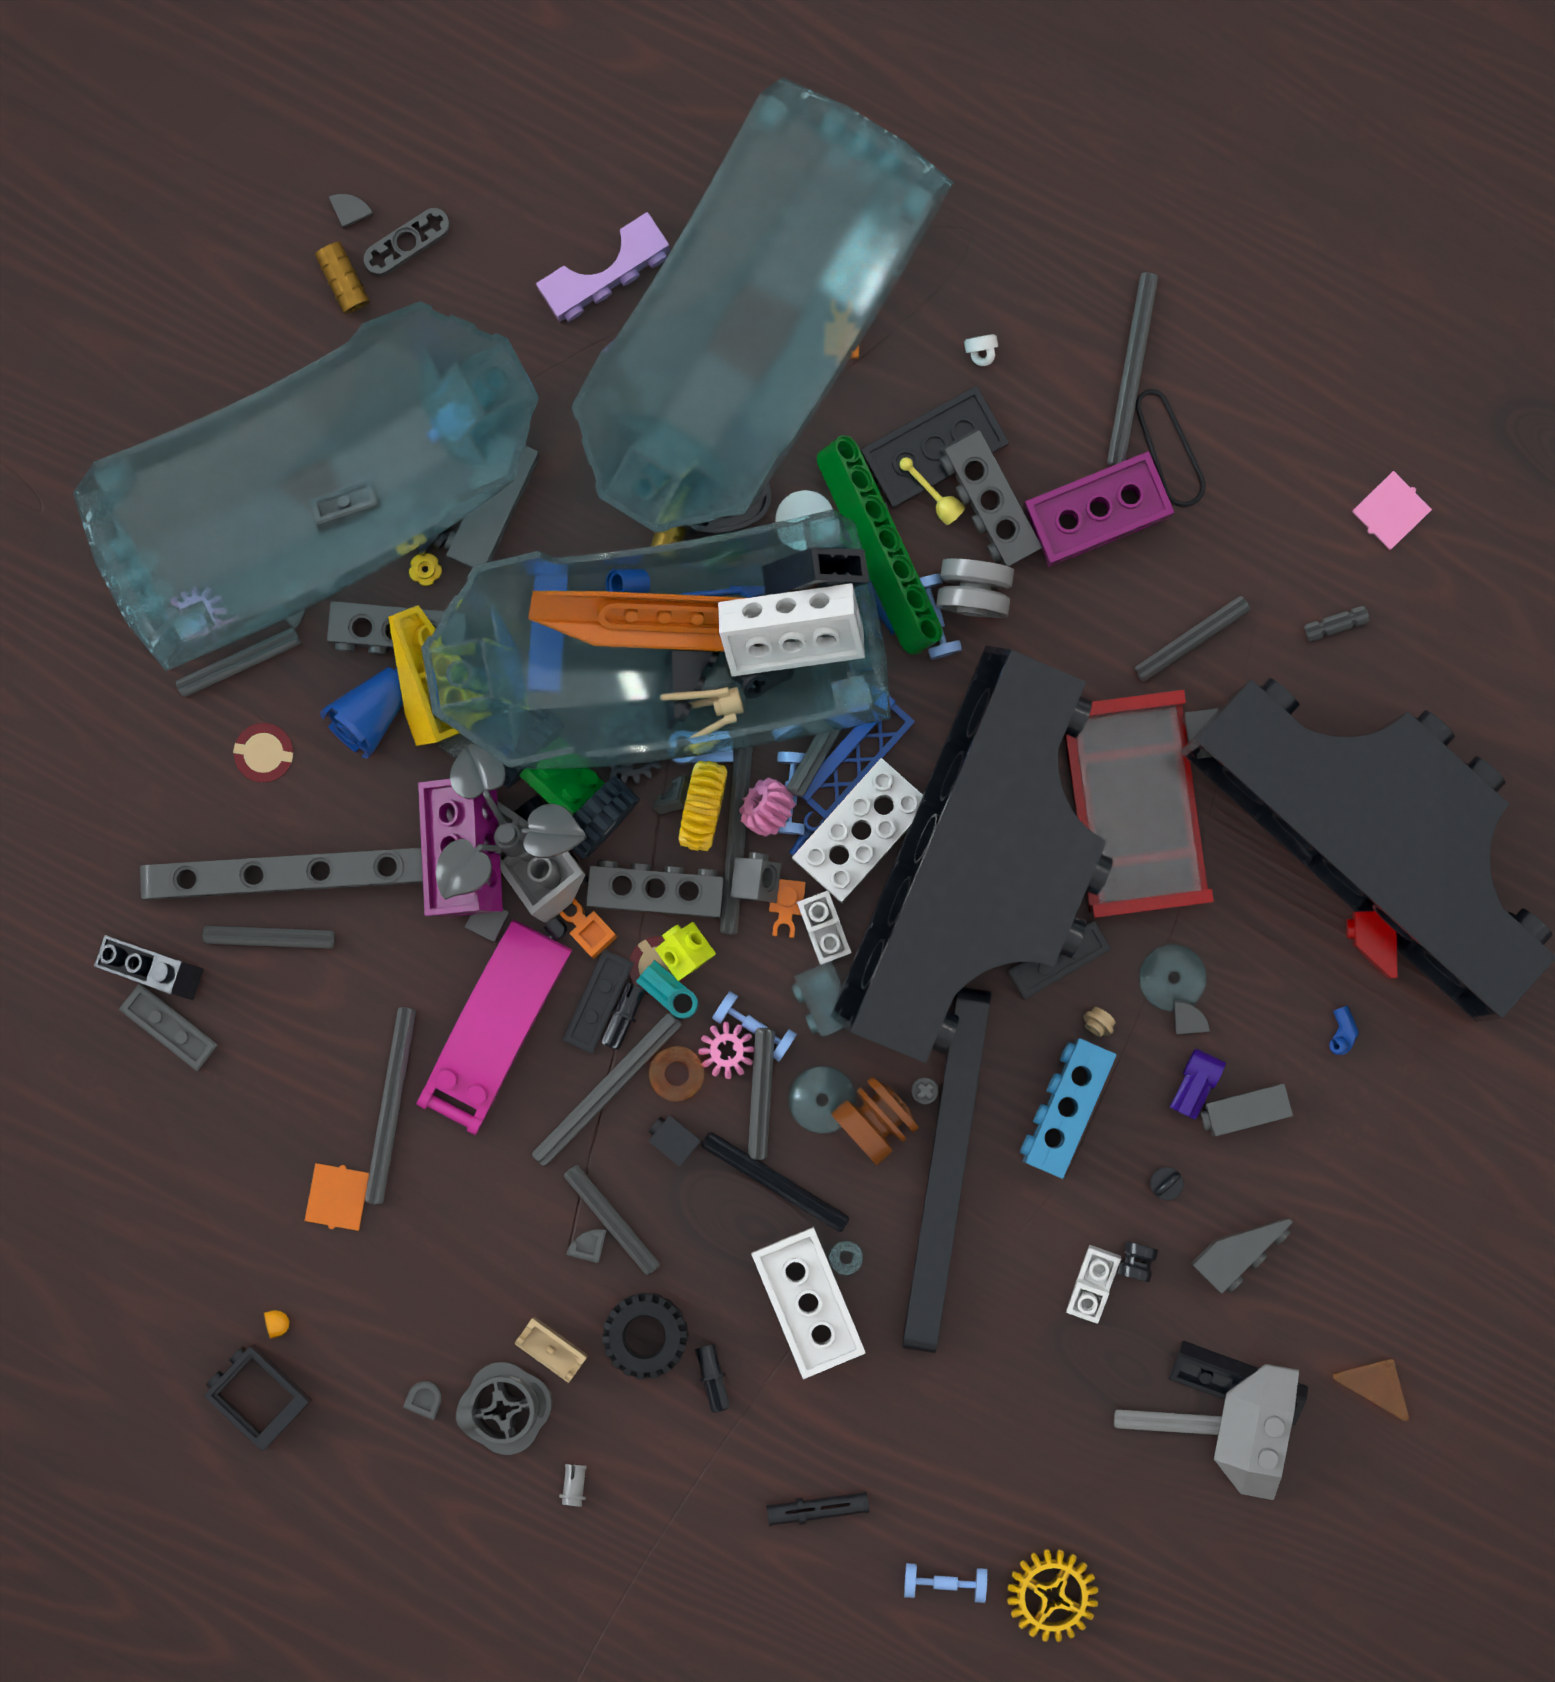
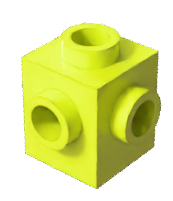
[655,922,716,981]

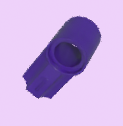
[1169,1048,1226,1120]

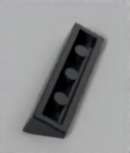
[1169,1341,1308,1425]

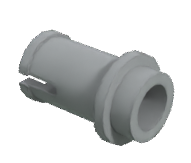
[559,1464,587,1507]

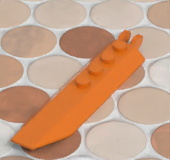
[528,591,745,652]

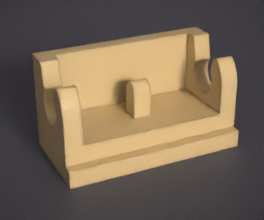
[515,1316,589,1383]

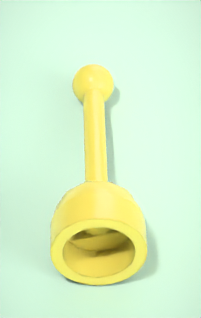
[900,457,965,525]

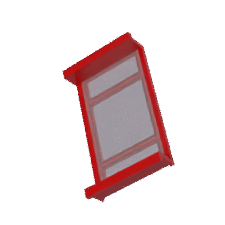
[1065,690,1214,918]

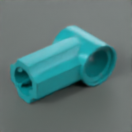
[636,960,699,1019]

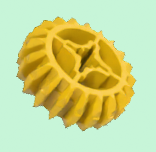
[679,761,727,851]
[1007,1549,1098,1642]

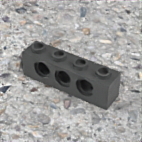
[940,429,1042,566]
[327,601,466,656]
[587,860,724,918]

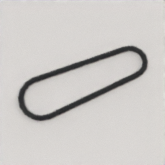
[1136,389,1206,507]

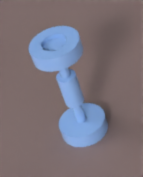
[920,573,962,660]
[777,752,805,835]
[712,991,797,1062]
[904,1563,987,1603]

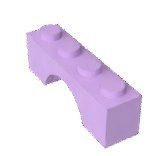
[536,212,670,323]

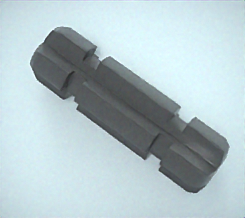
[1304,606,1370,642]

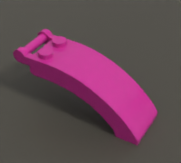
[416,919,572,1136]

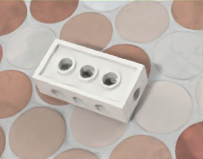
[718,583,865,677]
[792,758,923,903]
[751,1226,866,1379]

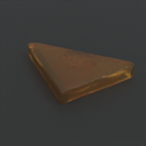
[1332,1358,1409,1421]

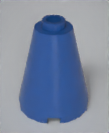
[320,667,403,759]

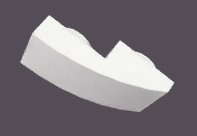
[797,891,851,965]
[1066,1245,1121,1324]

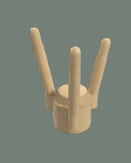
[660,687,744,747]

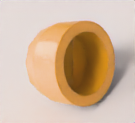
[264,1310,289,1339]

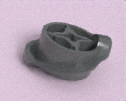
[456,1362,553,1455]

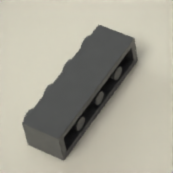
[444,435,541,576]

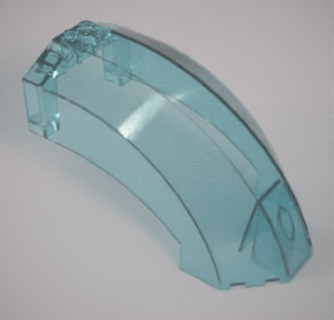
[571,77,954,533]
[73,301,539,671]
[421,509,891,769]

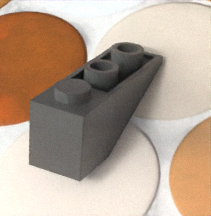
[1190,1218,1293,1294]

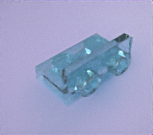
[791,961,844,1038]

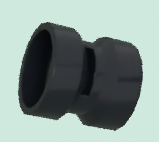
[1117,1241,1158,1282]

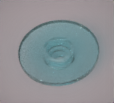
[1139,945,1206,1011]
[789,1066,856,1133]

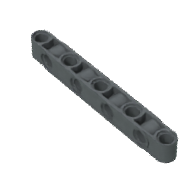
[139,848,423,900]

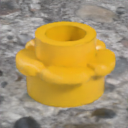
[409,553,442,586]

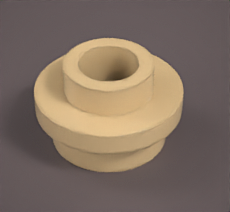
[1083,1007,1116,1037]

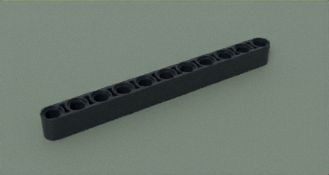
[902,987,991,1353]

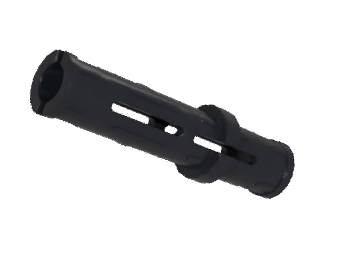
[766,1492,869,1526]

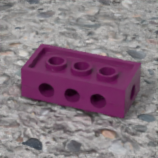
[1023,451,1175,568]
[418,779,503,917]

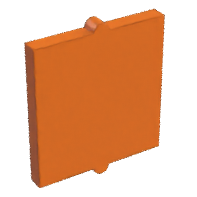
[304,1163,369,1231]

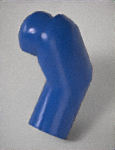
[1329,1005,1359,1055]

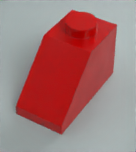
[1346,911,1398,979]

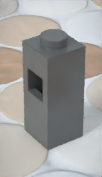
[1200,1084,1293,1137]

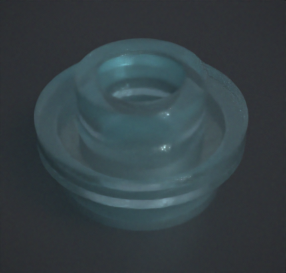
[829,1241,863,1275]

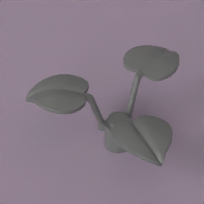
[436,744,586,900]

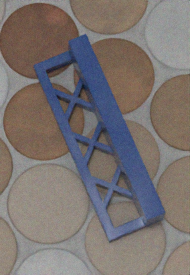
[799,693,915,820]

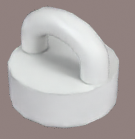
[964,334,998,366]

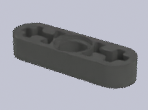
[364,208,450,277]

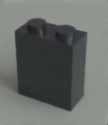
[762,547,869,595]

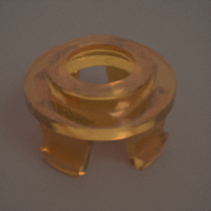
[649,1046,704,1101]

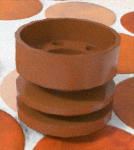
[831,1076,919,1166]

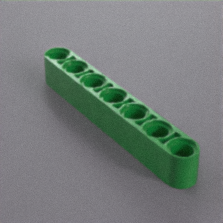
[816,435,943,655]

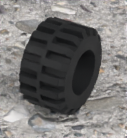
[602,1293,688,1379]

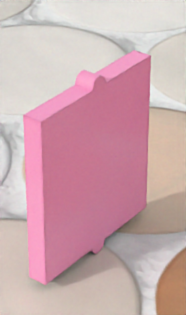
[1352,471,1432,550]

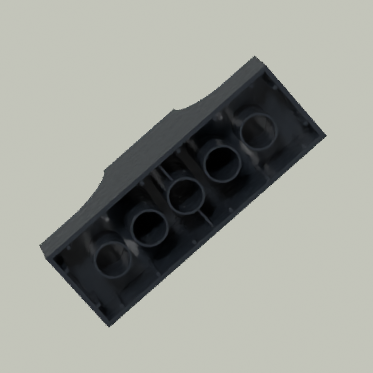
[830,646,1113,1063]
[1180,678,1555,1022]

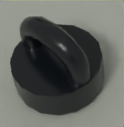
[1149,1167,1184,1200]

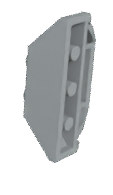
[1214,1364,1299,1500]

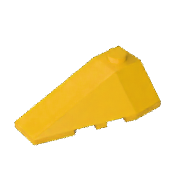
[388,605,489,746]

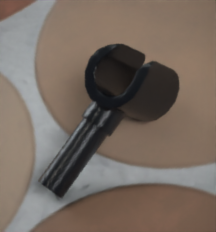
[544,917,567,941]

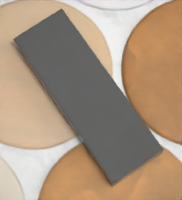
[118,983,219,1071]

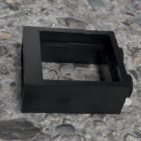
[204,1344,312,1451]

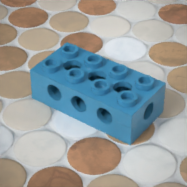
[1019,1038,1117,1179]

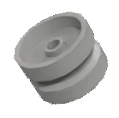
[936,559,1014,618]

